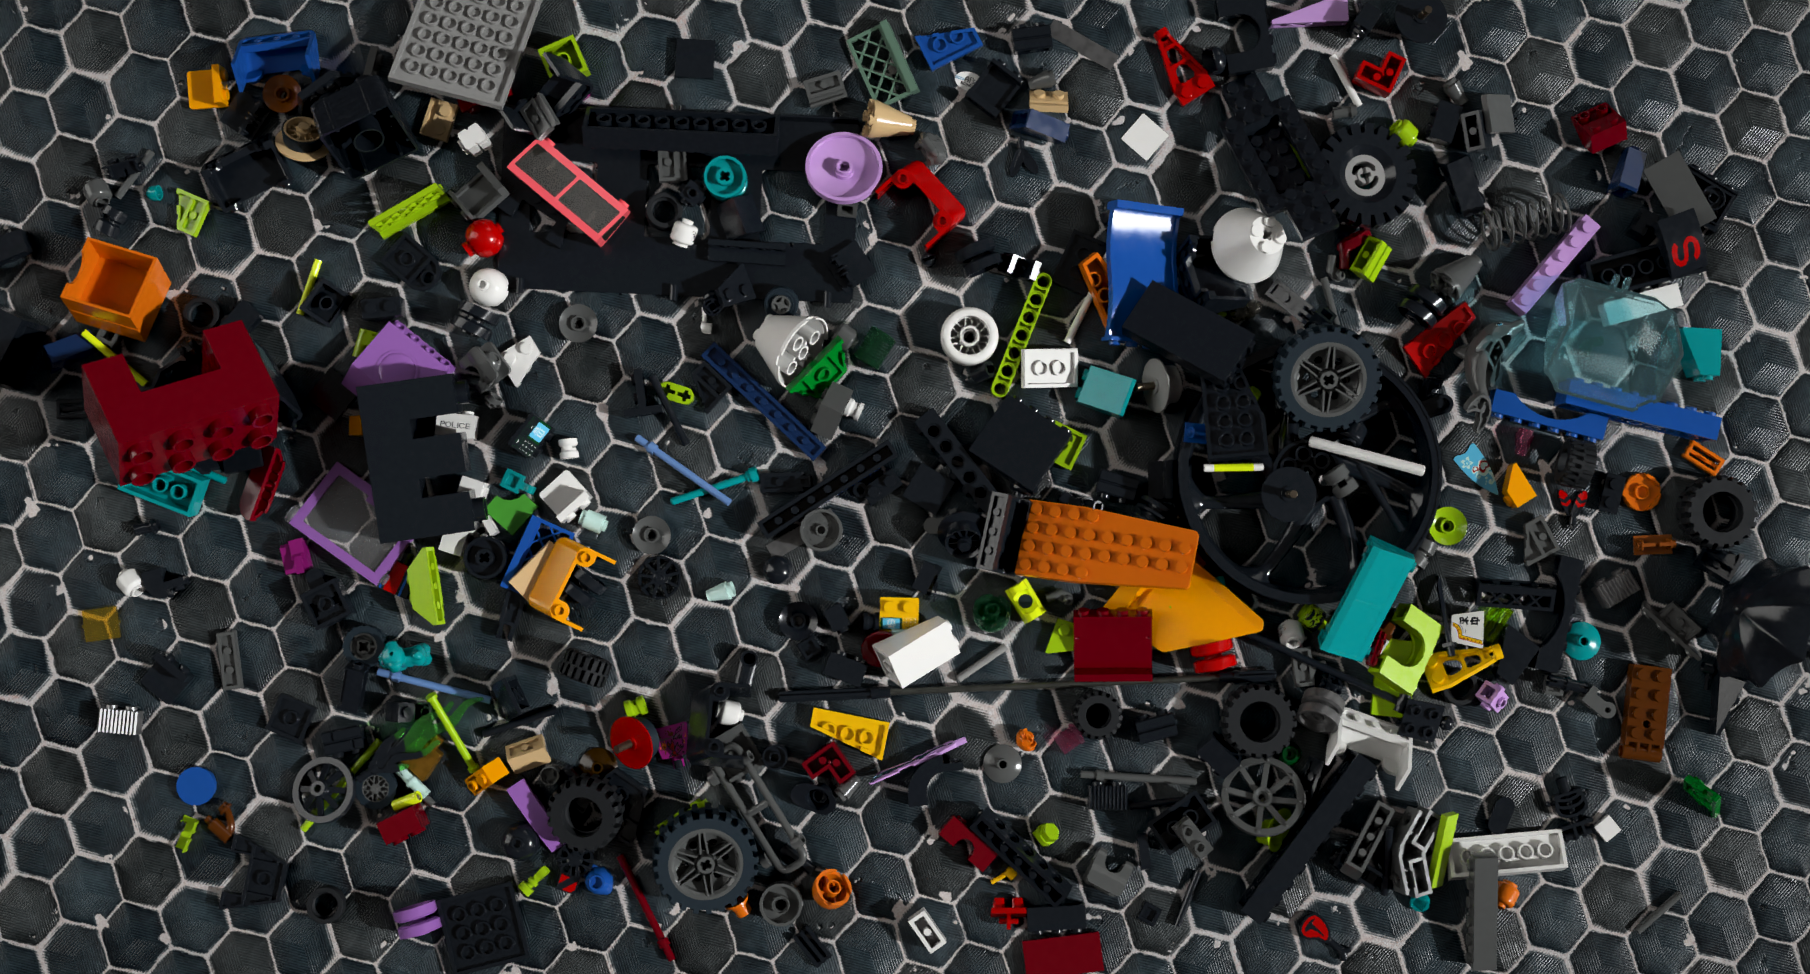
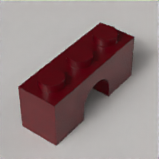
[938,814,998,872]

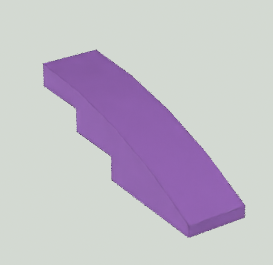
[507,778,566,853]

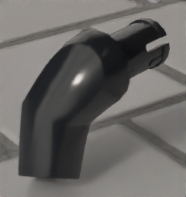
[1057,491,1104,510]

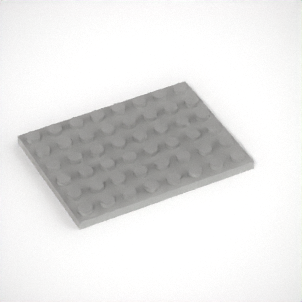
[388,0,543,110]

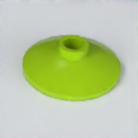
[1429,507,1467,545]

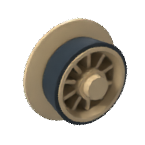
[275,116,329,163]

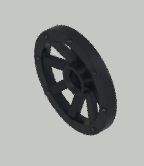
[292,757,356,824]

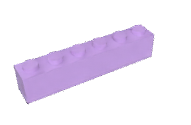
[1506,214,1601,316]

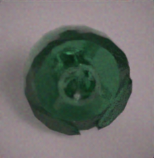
[973,594,1011,633]

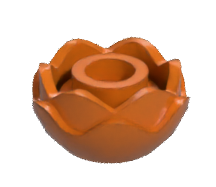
[1016,728,1037,751]

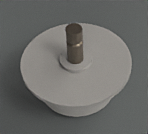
[1135,358,1182,413]

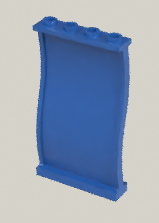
[1101,199,1184,349]

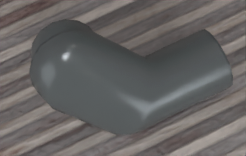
[1326,255,1345,282]

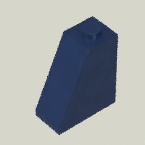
[1009,108,1070,144]
[1606,146,1647,199]
[43,329,97,374]

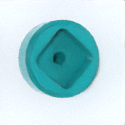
[1410,895,1430,912]

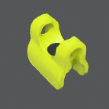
[1005,578,1046,624]

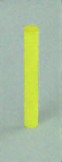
[296,259,322,316]

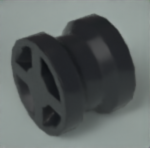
[863,612,880,631]

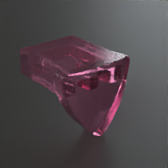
[1053,723,1085,754]

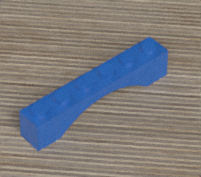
[1489,389,1609,443]

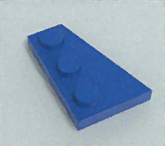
[914,28,983,72]

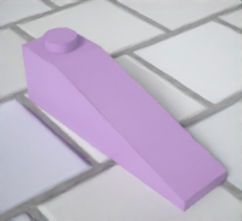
[1269,0,1349,29]

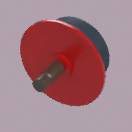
[610,716,659,769]

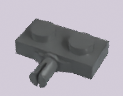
[1291,646,1326,687]

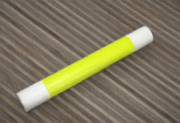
[1203,463,1264,472]

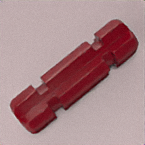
[1366,630,1387,667]

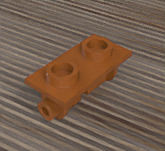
[1633,534,1676,555]

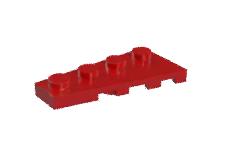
[1402,301,1476,378]

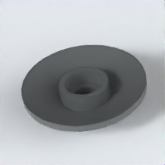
[559,304,598,343]
[632,516,671,555]
[983,744,1022,783]

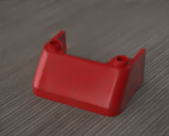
[875,161,965,252]

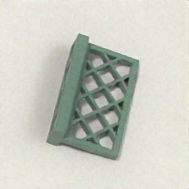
[846,19,920,105]

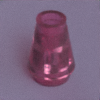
[1514,427,1535,456]

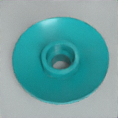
[1565,622,1601,660]

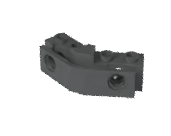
[1390,806,1441,898]

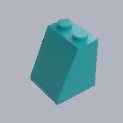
[1669,327,1722,382]
[1075,365,1136,419]

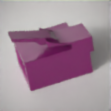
[279,538,313,575]

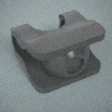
[459,341,511,394]
[1083,847,1134,897]

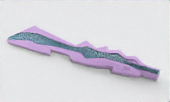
[869,736,967,785]

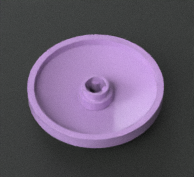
[805,132,883,204]

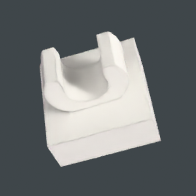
[480,515,500,537]

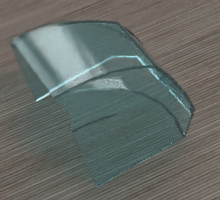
[1544,274,1684,412]

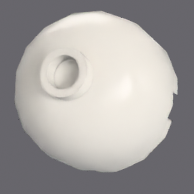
[469,268,509,307]

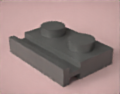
[803,70,848,109]
[519,92,560,141]
[658,151,687,183]

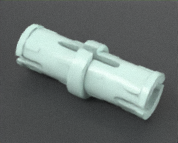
[396,764,431,800]

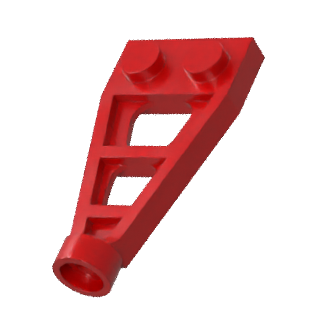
[1153,27,1215,107]

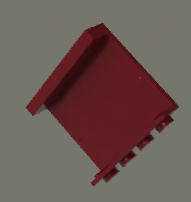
[1073,607,1153,682]

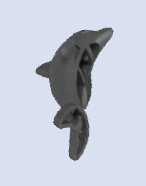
[1453,320,1525,434]

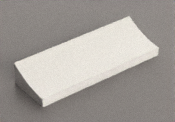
[1447,829,1568,881]

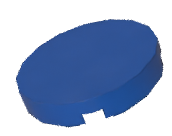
[176,766,217,805]

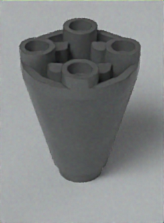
[1430,254,1482,304]

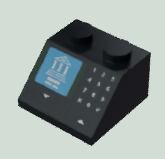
[508,412,556,460]

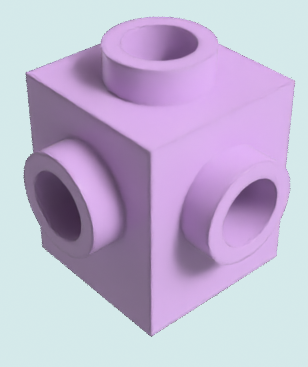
[1475,680,1509,713]

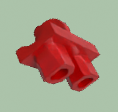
[990,898,1027,930]

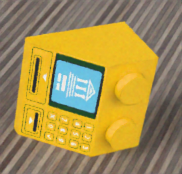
[879,597,919,633]

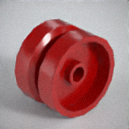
[1189,638,1237,673]

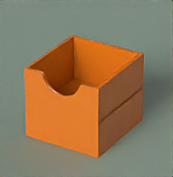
[60,237,171,342]

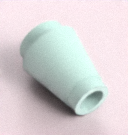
[706,581,736,601]

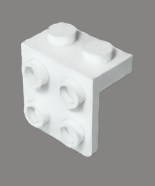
[540,470,593,523]

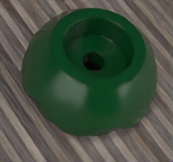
[1276,742,1301,766]

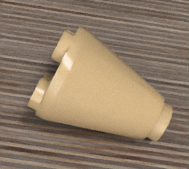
[862,99,916,138]

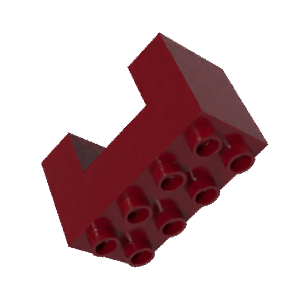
[81,320,280,486]

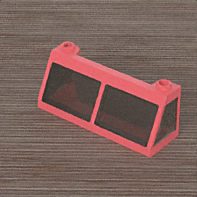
[507,137,631,247]

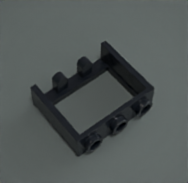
[1660,164,1739,236]

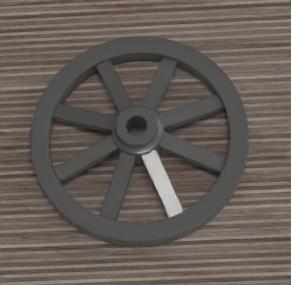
[1221,757,1304,837]

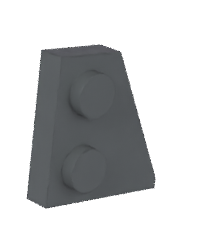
[1523,515,1560,566]

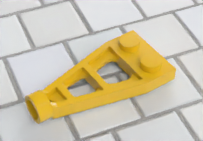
[1424,643,1504,693]

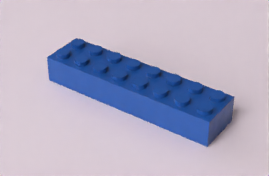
[1553,378,1722,443]

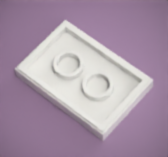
[1021,348,1078,388]

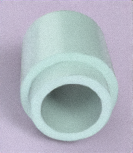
[578,510,609,534]

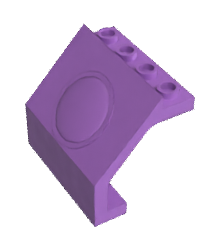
[341,320,457,396]

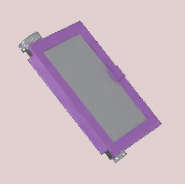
[285,462,414,586]

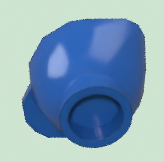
[584,864,613,895]

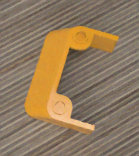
[528,537,616,632]

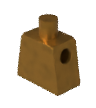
[401,733,445,782]

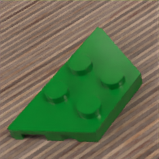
[785,335,847,398]
[1683,775,1721,819]

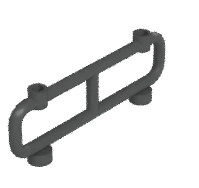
[707,742,807,873]

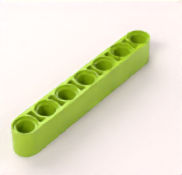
[991,273,1052,399]

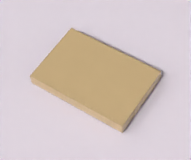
[508,540,554,601]

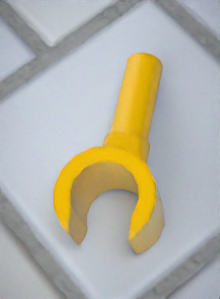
[990,866,1017,885]

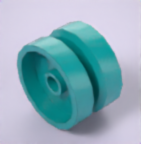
[704,155,748,202]

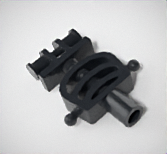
[1545,776,1596,843]

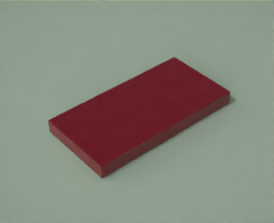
[1022,931,1104,974]

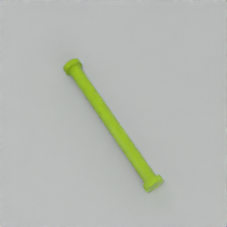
[425,692,480,773]

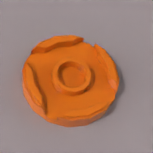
[1622,473,1661,511]

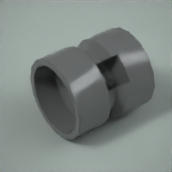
[1322,463,1359,500]
[1414,538,1438,570]

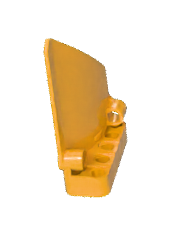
[1103,560,1264,652]

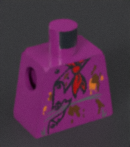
[656,721,689,769]

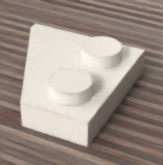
[500,336,541,388]

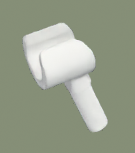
[701,307,712,334]

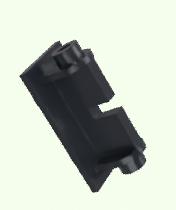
[101,153,146,180]

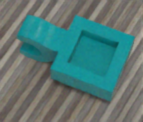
[499,468,537,495]

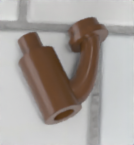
[204,801,235,843]

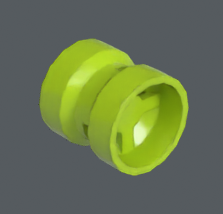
[623,695,648,718]

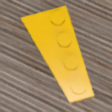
[810,707,890,761]

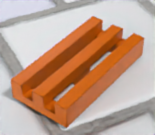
[1681,440,1725,476]

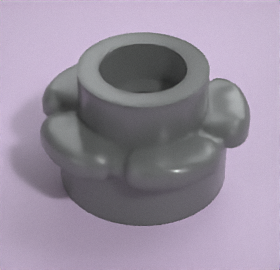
[485,392,503,409]

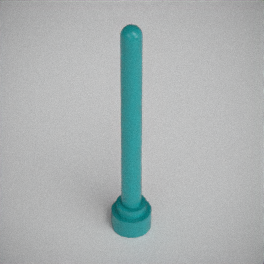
[670,466,760,505]

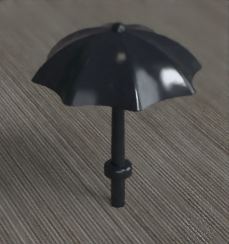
[1706,558,1810,688]

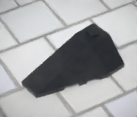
[1709,659,1750,736]

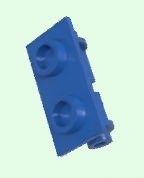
[1183,422,1206,444]

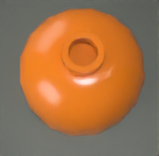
[812,869,852,910]

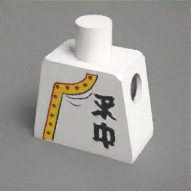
[1440,611,1484,648]

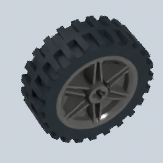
[1270,323,1382,432]
[652,803,759,915]

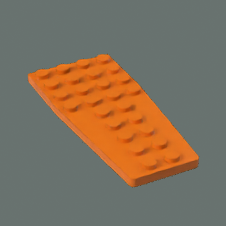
[1015,499,1199,590]

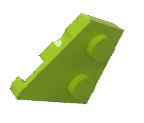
[176,188,212,238]

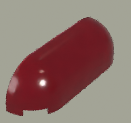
[240,446,285,521]

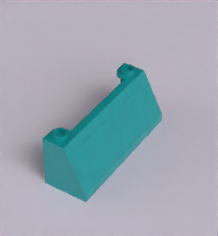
[1318,535,1417,662]

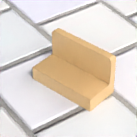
[505,734,551,774]

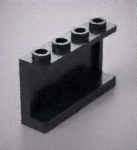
[976,491,1032,576]

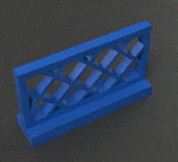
[500,515,575,595]

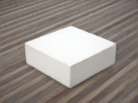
[1594,814,1621,842]

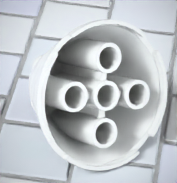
[1211,208,1287,284]
[753,314,828,387]

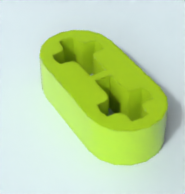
[661,382,695,405]

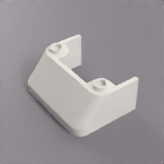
[1325,707,1413,791]

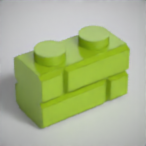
[1350,235,1392,283]

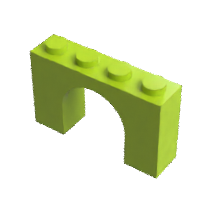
[1368,603,1444,695]

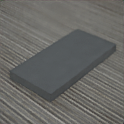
[1643,150,1717,227]

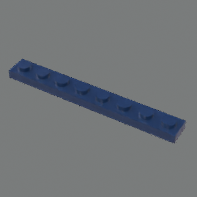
[701,342,827,462]

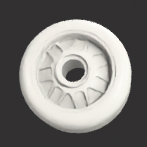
[940,307,999,366]

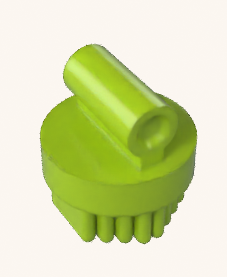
[1032,823,1059,847]

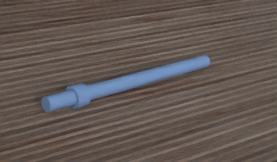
[634,434,732,506]
[377,668,492,704]

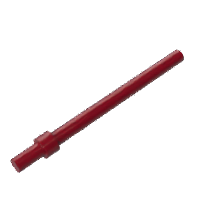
[616,854,676,962]

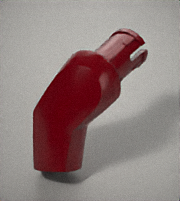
[1336,230,1372,269]

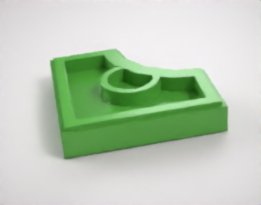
[487,494,539,536]

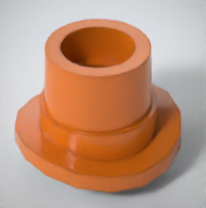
[725,892,752,918]

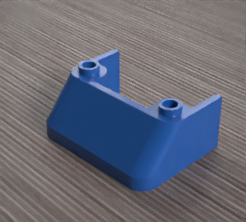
[231,30,320,92]

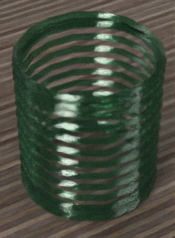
[853,326,896,370]

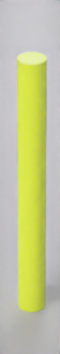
[81,329,148,387]

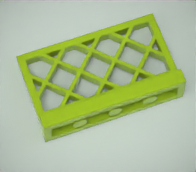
[367,183,450,240]

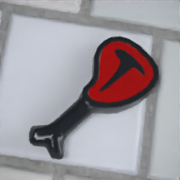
[1298,912,1351,961]

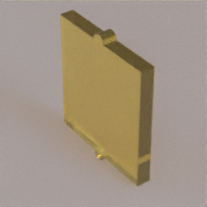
[82,606,121,642]

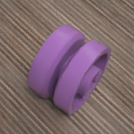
[392,899,442,940]

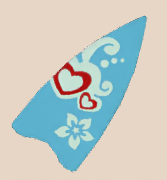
[1453,443,1498,495]

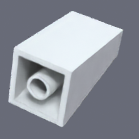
[872,616,960,689]

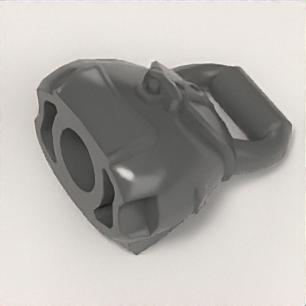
[914,132,947,167]

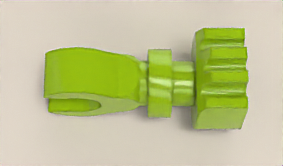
[518,866,550,897]

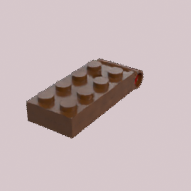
[1618,663,1672,763]

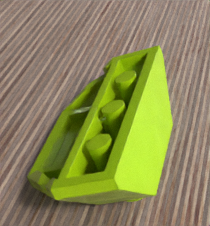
[406,547,445,625]

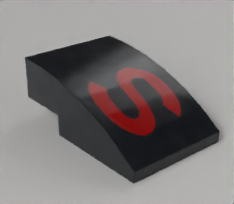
[1652,208,1708,279]

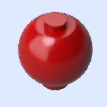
[461,219,505,258]

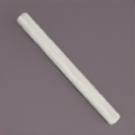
[1308,436,1426,476]

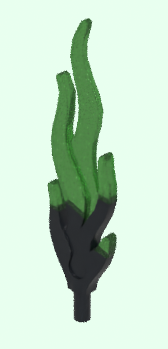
[356,697,484,783]

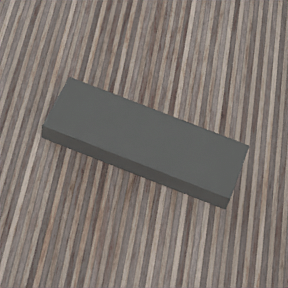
[216,630,244,691]

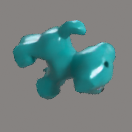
[377,640,432,673]

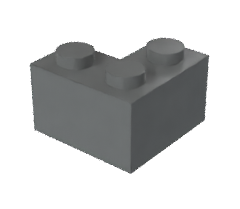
[810,381,854,440]

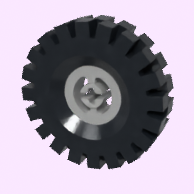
[1309,122,1417,231]

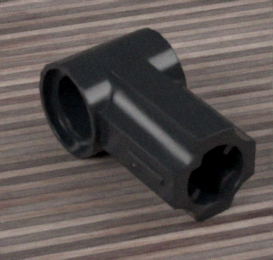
[735,649,759,687]

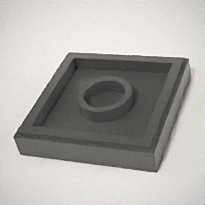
[1481,94,1515,134]

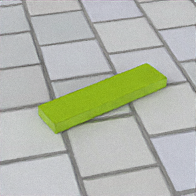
[1429,811,1459,889]

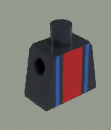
[372,551,414,599]

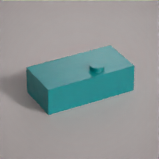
[117,470,210,517]

